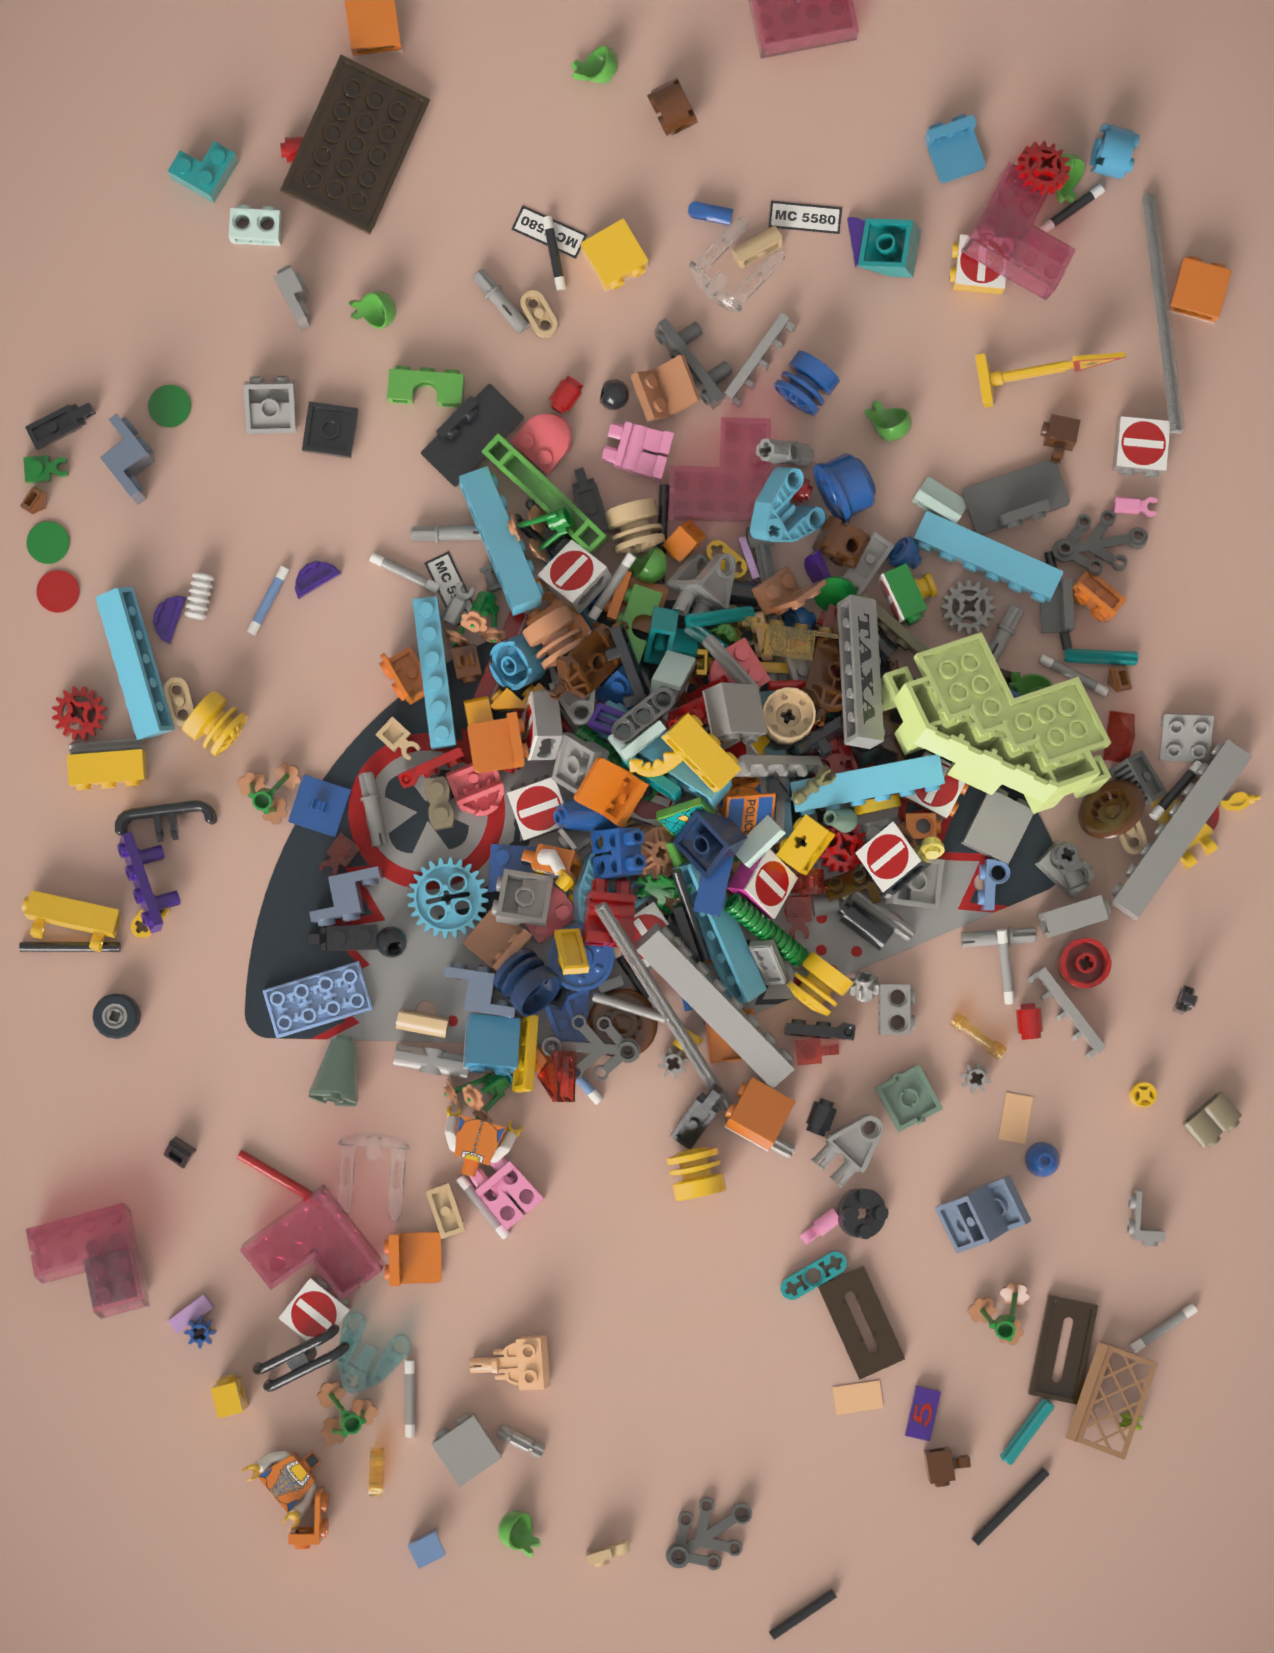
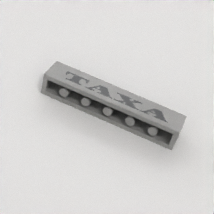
[837,595,885,749]

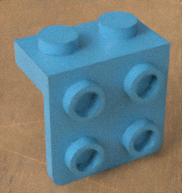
[924,114,986,183]

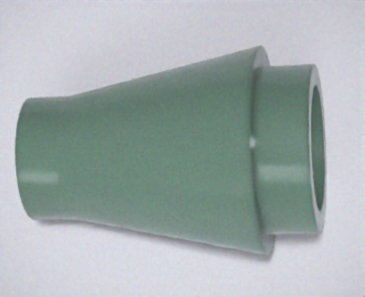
[823,808,858,833]

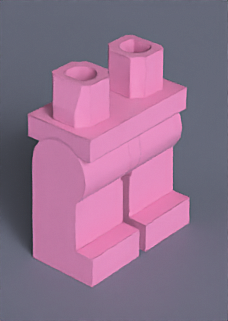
[601,422,674,483]
[470,1157,545,1230]

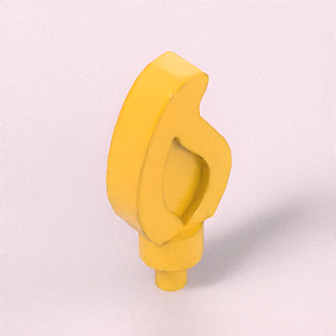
[1220,792,1261,811]

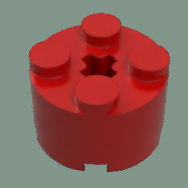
[1057,938,1112,988]

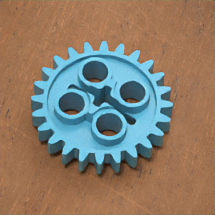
[407,857,489,939]

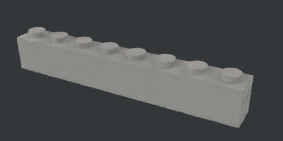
[1111,739,1253,920]
[635,923,795,1088]

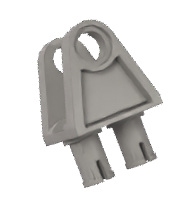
[667,553,736,616]
[548,666,599,733]
[811,1114,884,1188]

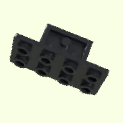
[421,384,524,487]

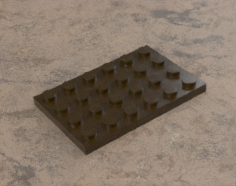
[279,54,430,235]

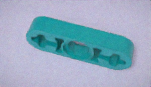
[780,1251,847,1300]

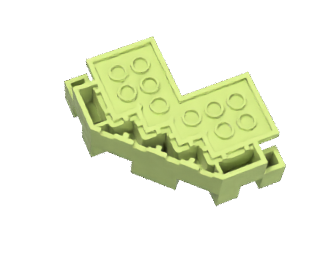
[881,632,1111,814]

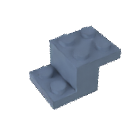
[100,413,154,505]
[309,866,383,927]
[443,962,517,1018]
[935,1175,1032,1253]

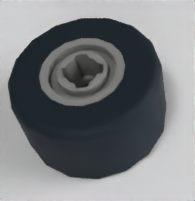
[92,994,141,1039]

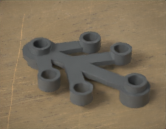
[1052,510,1148,576]
[542,1013,640,1081]
[666,1497,752,1570]

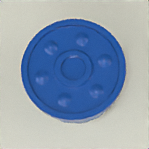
[813,453,876,524]
[548,925,614,991]

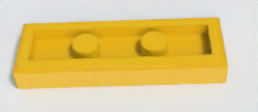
[512,1015,539,1093]

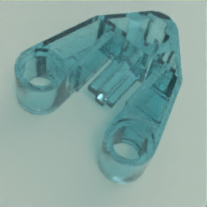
[337,1311,412,1394]

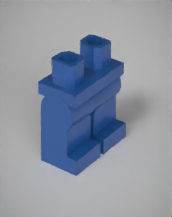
[591,828,646,880]

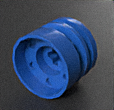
[773,350,840,416]

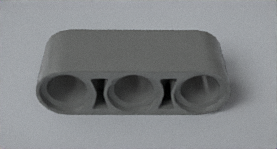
[612,687,675,744]

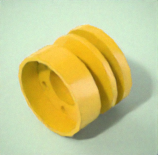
[182,690,249,757]
[786,951,853,1017]
[666,1147,727,1201]

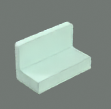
[912,477,967,524]
[650,650,695,701]
[608,710,666,762]
[736,815,785,868]

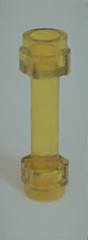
[950,1012,1007,1060]

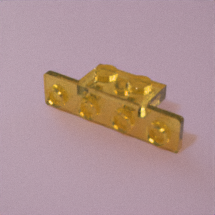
[737,616,840,661]

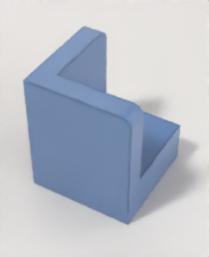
[408,1528,446,1569]

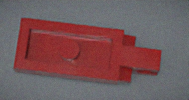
[398,747,464,788]

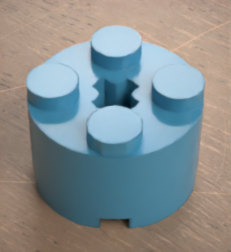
[1090,123,1140,179]
[489,634,548,690]

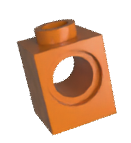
[662,519,707,563]
[904,813,941,840]

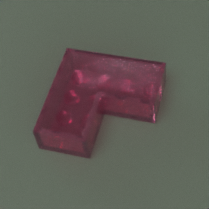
[749,0,859,59]
[961,162,1076,301]
[668,417,771,522]
[240,1184,385,1300]
[26,1202,150,1319]

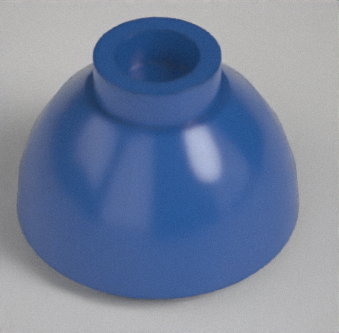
[888,536,922,569]
[783,607,817,640]
[1025,1142,1060,1177]

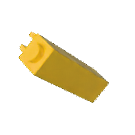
[22,890,122,952]

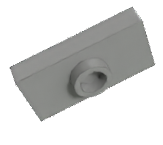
[749,940,790,985]

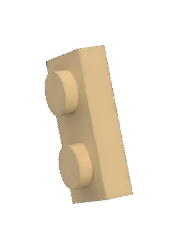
[425,1183,466,1239]

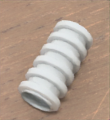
[184,572,214,620]

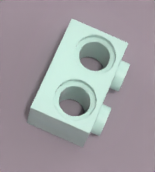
[228,205,282,246]

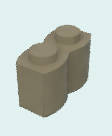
[424,776,455,831]
[1182,1091,1242,1148]

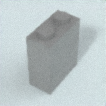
[961,788,1033,865]
[1037,895,1111,938]

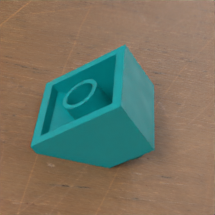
[858,218,921,278]

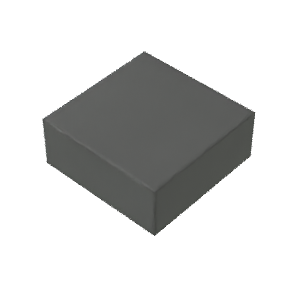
[598,975,624,993]

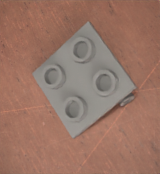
[1159,713,1214,762]

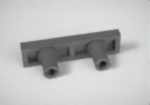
[655,318,732,409]

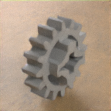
[941,580,996,635]

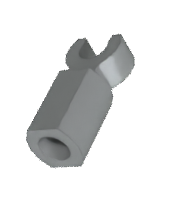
[441,581,475,627]

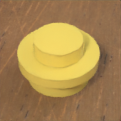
[920,837,945,859]

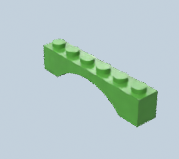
[481,433,610,556]

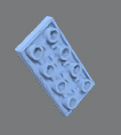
[262,961,373,1038]

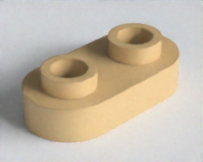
[520,290,558,338]
[750,611,774,662]
[163,677,195,727]
[1117,820,1148,855]

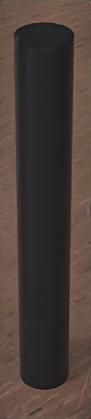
[769,1589,837,1640]

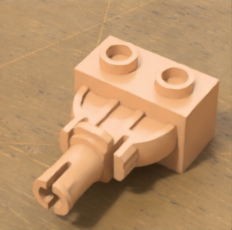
[469,1335,551,1390]

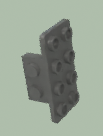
[962,459,1070,535]

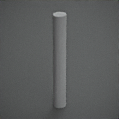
[592,991,665,1023]

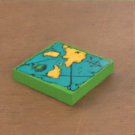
[656,797,717,839]

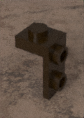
[822,866,882,904]

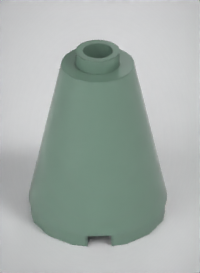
[309,1035,359,1107]

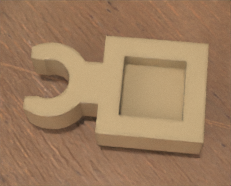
[375,716,421,761]
[586,1540,630,1567]

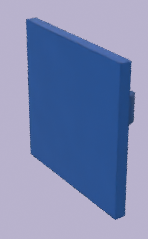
[288,775,351,837]

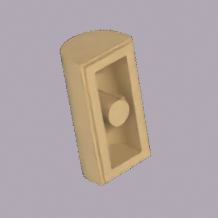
[731,225,783,269]
[396,1008,450,1038]

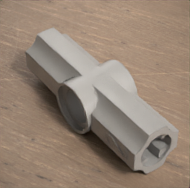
[756,439,814,466]
[393,1044,469,1078]

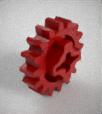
[1016,141,1071,195]
[52,686,107,740]
[819,824,866,873]

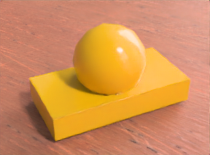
[554,928,589,975]

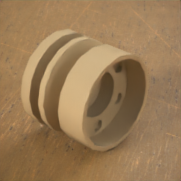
[604,498,666,555]
[763,687,816,745]

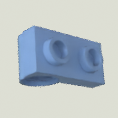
[977,859,1010,911]

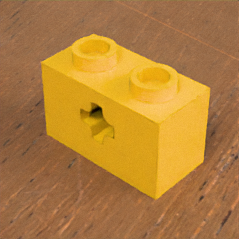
[776,814,835,875]
[211,1374,249,1419]

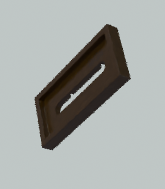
[818,1266,905,1380]
[1028,1294,1098,1405]

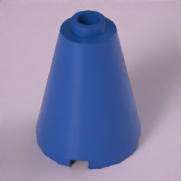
[554,798,624,832]

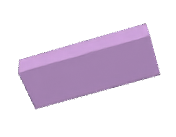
[738,536,760,581]
[168,1294,214,1334]

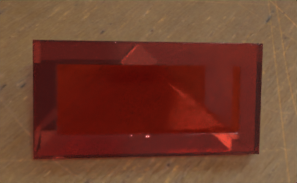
[1103,711,1135,763]
[537,1051,576,1102]

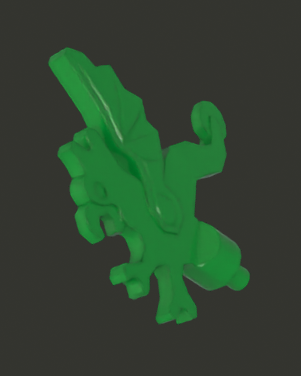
[635,873,691,914]

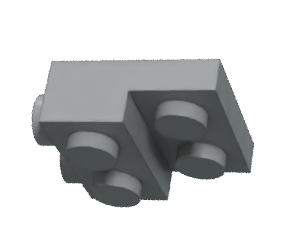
[273,265,311,331]
[243,375,297,434]
[552,732,610,794]
[882,859,945,910]
[492,869,554,927]

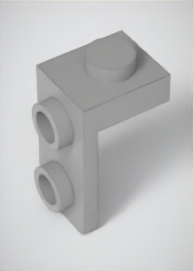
[557,828,592,853]
[1127,1188,1165,1246]

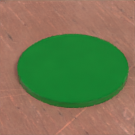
[148,385,191,427]
[26,521,70,564]
[814,576,857,613]

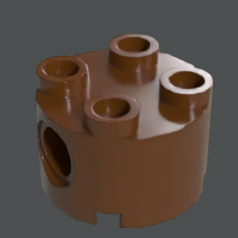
[647,78,699,136]
[811,516,871,569]

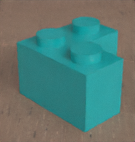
[168,141,239,203]
[643,606,698,665]

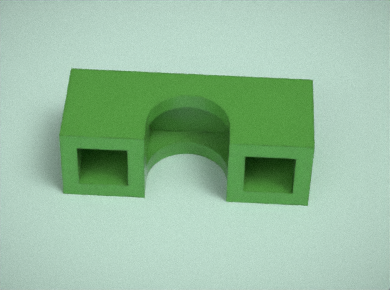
[387,365,465,408]
[615,584,663,663]

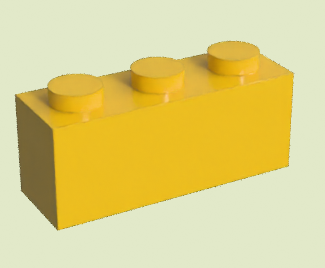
[661,713,741,793]
[67,749,148,791]

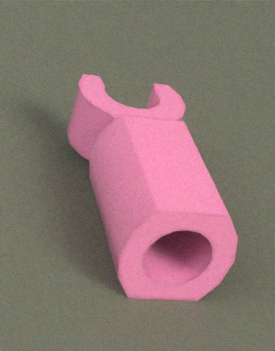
[1113,496,1158,517]
[800,1208,840,1245]

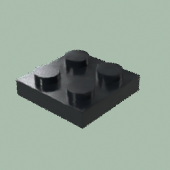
[302,401,359,459]

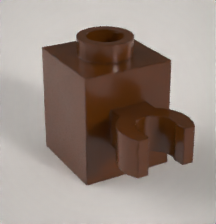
[1040,414,1080,464]
[451,644,483,684]
[923,1446,971,1487]

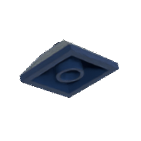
[673,809,748,879]

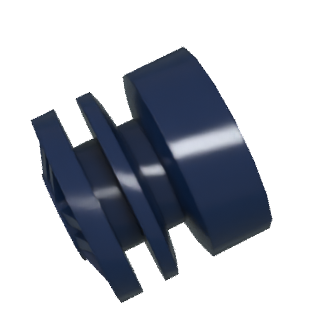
[493,948,562,1017]

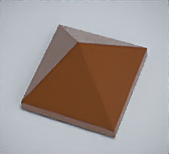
[20,487,46,514]
[1107,665,1132,692]

